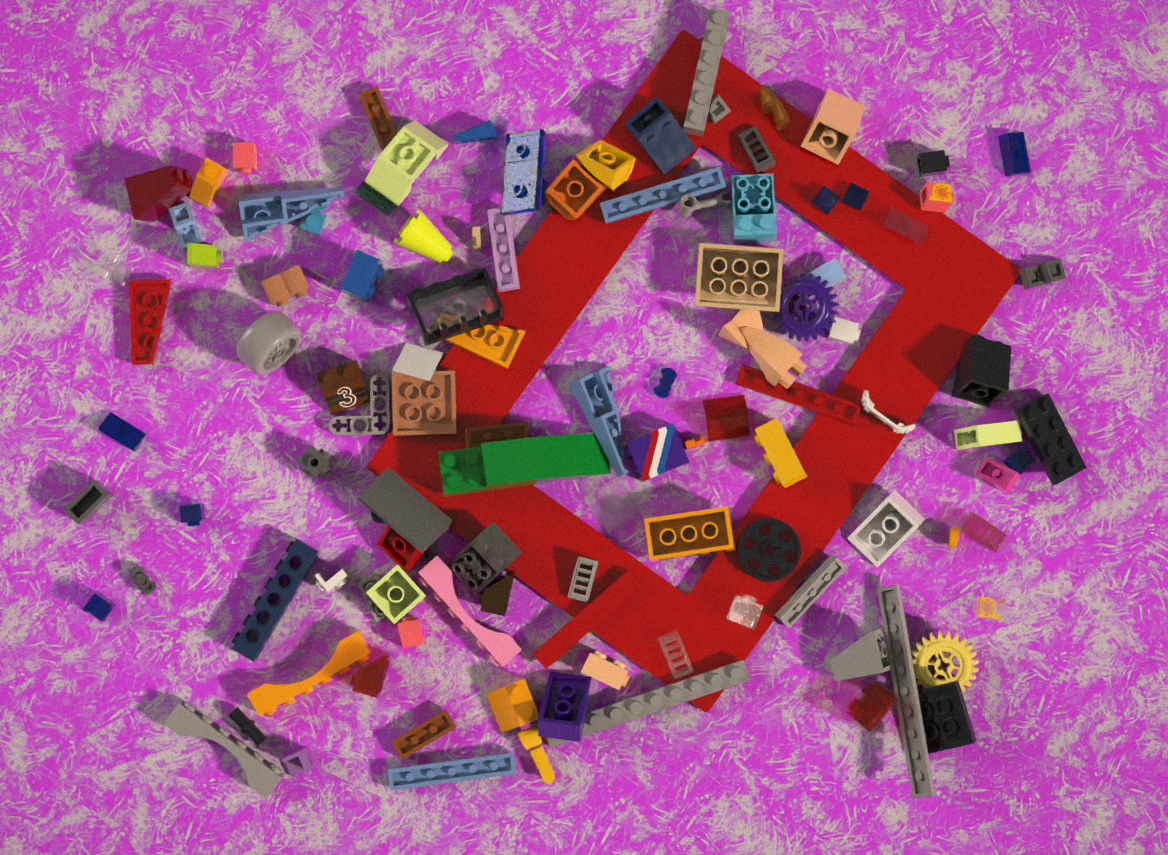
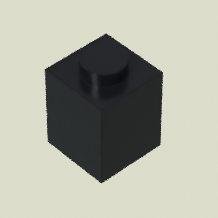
[917,150,950,177]

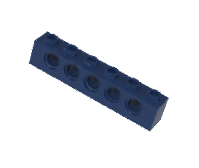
[231,539,320,662]

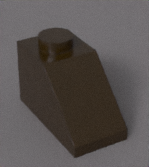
[478,570,515,616]

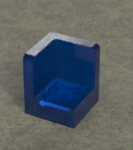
[1002,444,1034,475]
[82,592,116,622]

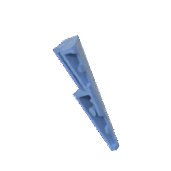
[568,365,628,477]

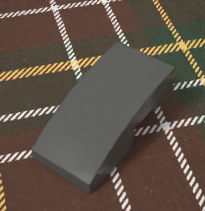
[1019,258,1066,290]

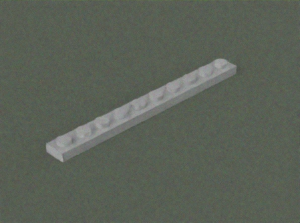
[877,584,935,799]
[546,659,750,748]

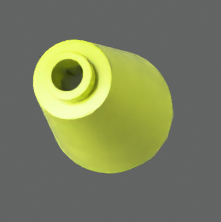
[393,208,453,263]

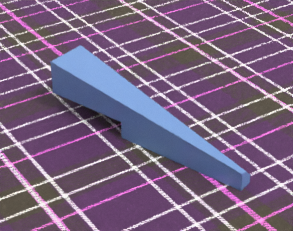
[237,187,345,242]

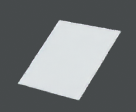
[392,343,443,381]

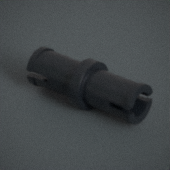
[228,707,267,746]

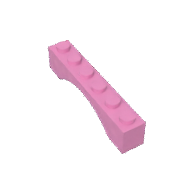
[418,555,522,667]

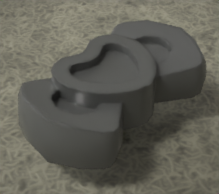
[129,566,156,595]

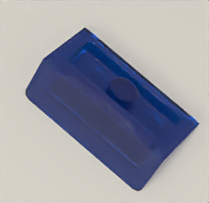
[998,132,1031,177]
[97,412,146,452]

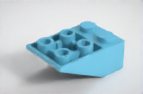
[731,174,777,243]

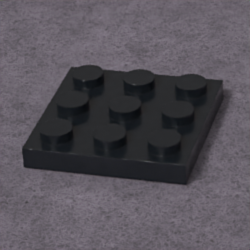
[917,680,977,754]

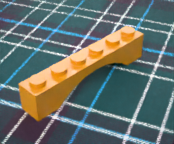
[247,630,372,717]

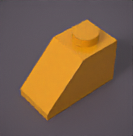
[189,158,228,208]

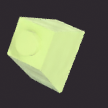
[954,420,1022,450]

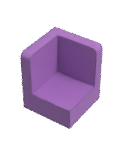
[281,747,315,777]

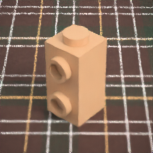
[581,650,630,690]

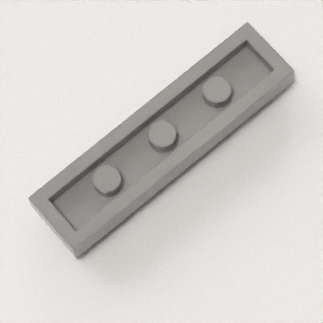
[775,553,847,629]

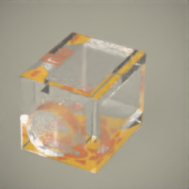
[972,596,1006,620]

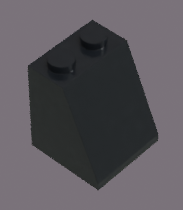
[951,335,1011,407]

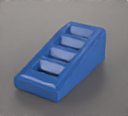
[453,120,498,144]

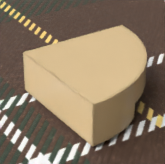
[472,226,481,250]

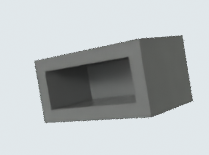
[63,480,113,525]

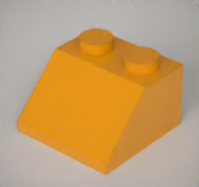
[486,678,539,732]

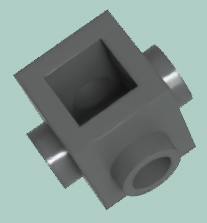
[297,445,331,478]

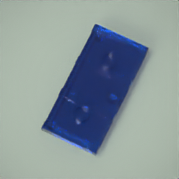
[500,129,546,216]

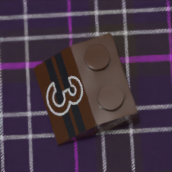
[316,360,370,414]

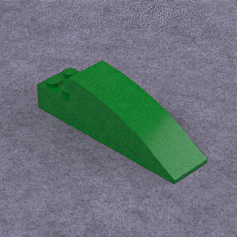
[438,433,611,497]

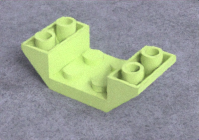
[365,120,449,206]

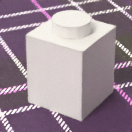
[827,317,861,346]

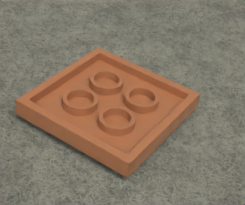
[392,371,457,436]

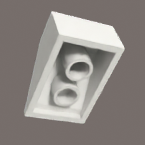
[847,490,925,568]

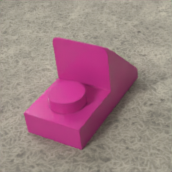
[976,457,1020,493]

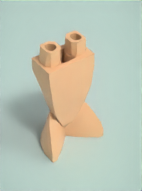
[718,309,807,389]

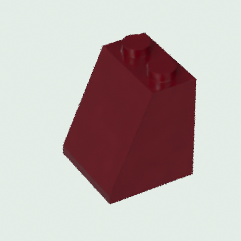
[124,165,192,223]

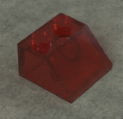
[350,654,392,698]
[846,681,898,732]

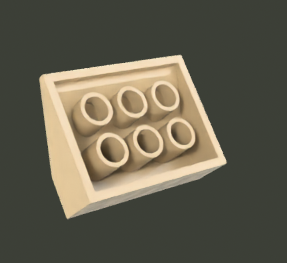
[695,243,784,312]

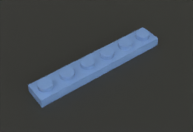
[600,167,726,224]
[387,752,516,791]

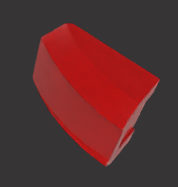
[377,525,424,573]

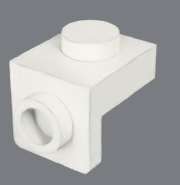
[314,569,349,592]

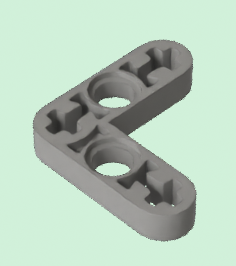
[329,373,390,436]

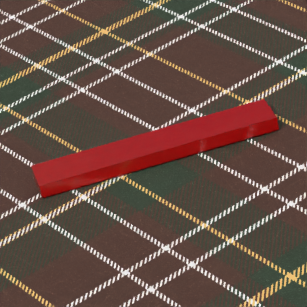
[736,364,862,426]
[532,570,641,669]

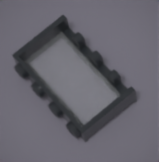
[406,267,504,346]

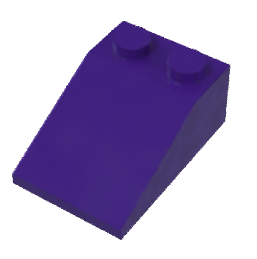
[538,671,592,742]

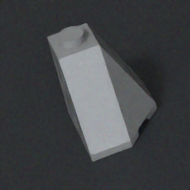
[829,629,890,681]

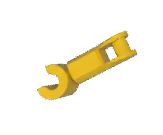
[518,725,555,783]

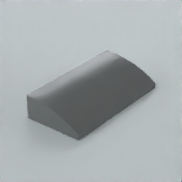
[358,467,452,553]

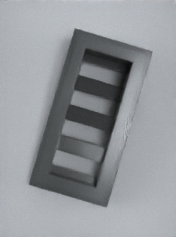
[737,125,776,174]

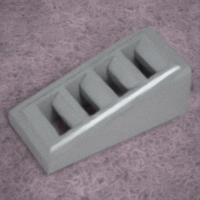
[568,556,598,602]

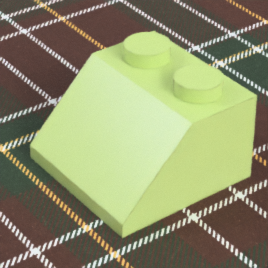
[366,564,426,624]

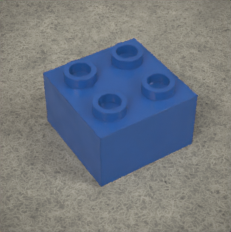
[340,250,385,302]

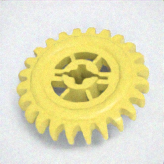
[911,630,979,692]

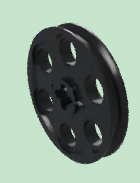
[737,518,801,582]

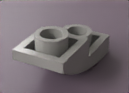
[357,572,387,622]

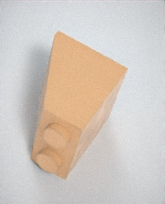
[801,88,866,164]

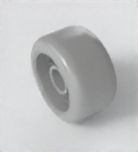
[236,311,301,375]

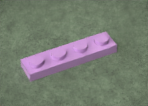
[487,206,520,292]

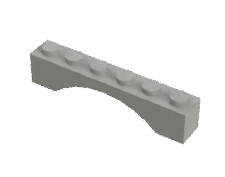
[683,7,731,137]
[163,701,284,798]

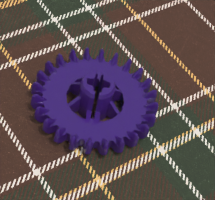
[773,273,839,342]

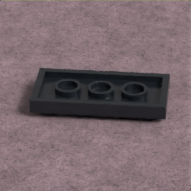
[1014,393,1087,486]

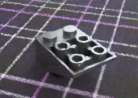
[447,521,522,595]

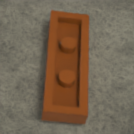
[359,86,397,152]
[465,421,529,448]
[391,709,457,760]

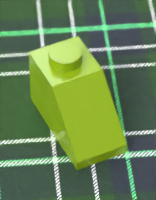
[187,243,223,269]

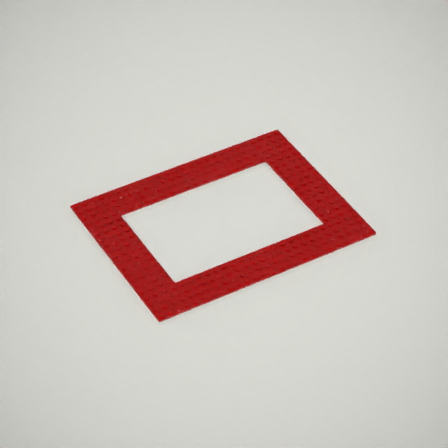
[367,30,1021,712]

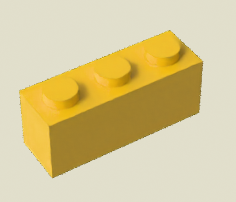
[754,418,807,488]

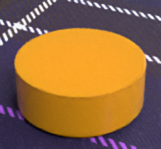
[948,527,959,549]

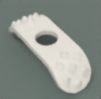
[861,390,916,434]

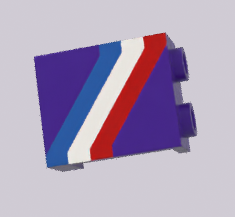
[624,423,689,482]

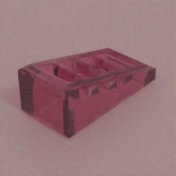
[960,512,1007,553]

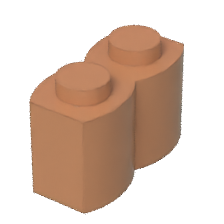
[261,265,311,308]

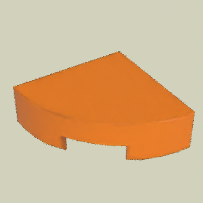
[684,436,706,450]

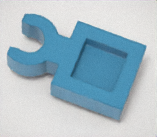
[300,202,329,236]

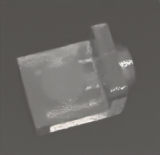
[661,708,695,730]

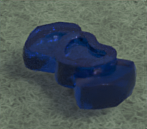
[653,368,678,398]

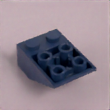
[624,97,696,175]

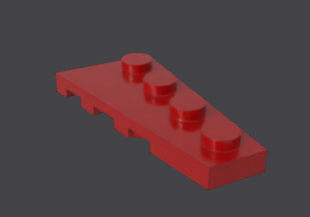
[129,279,172,365]

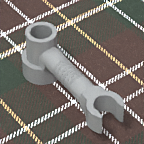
[679,192,732,217]

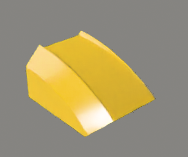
[575,140,636,191]

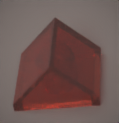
[702,395,750,442]

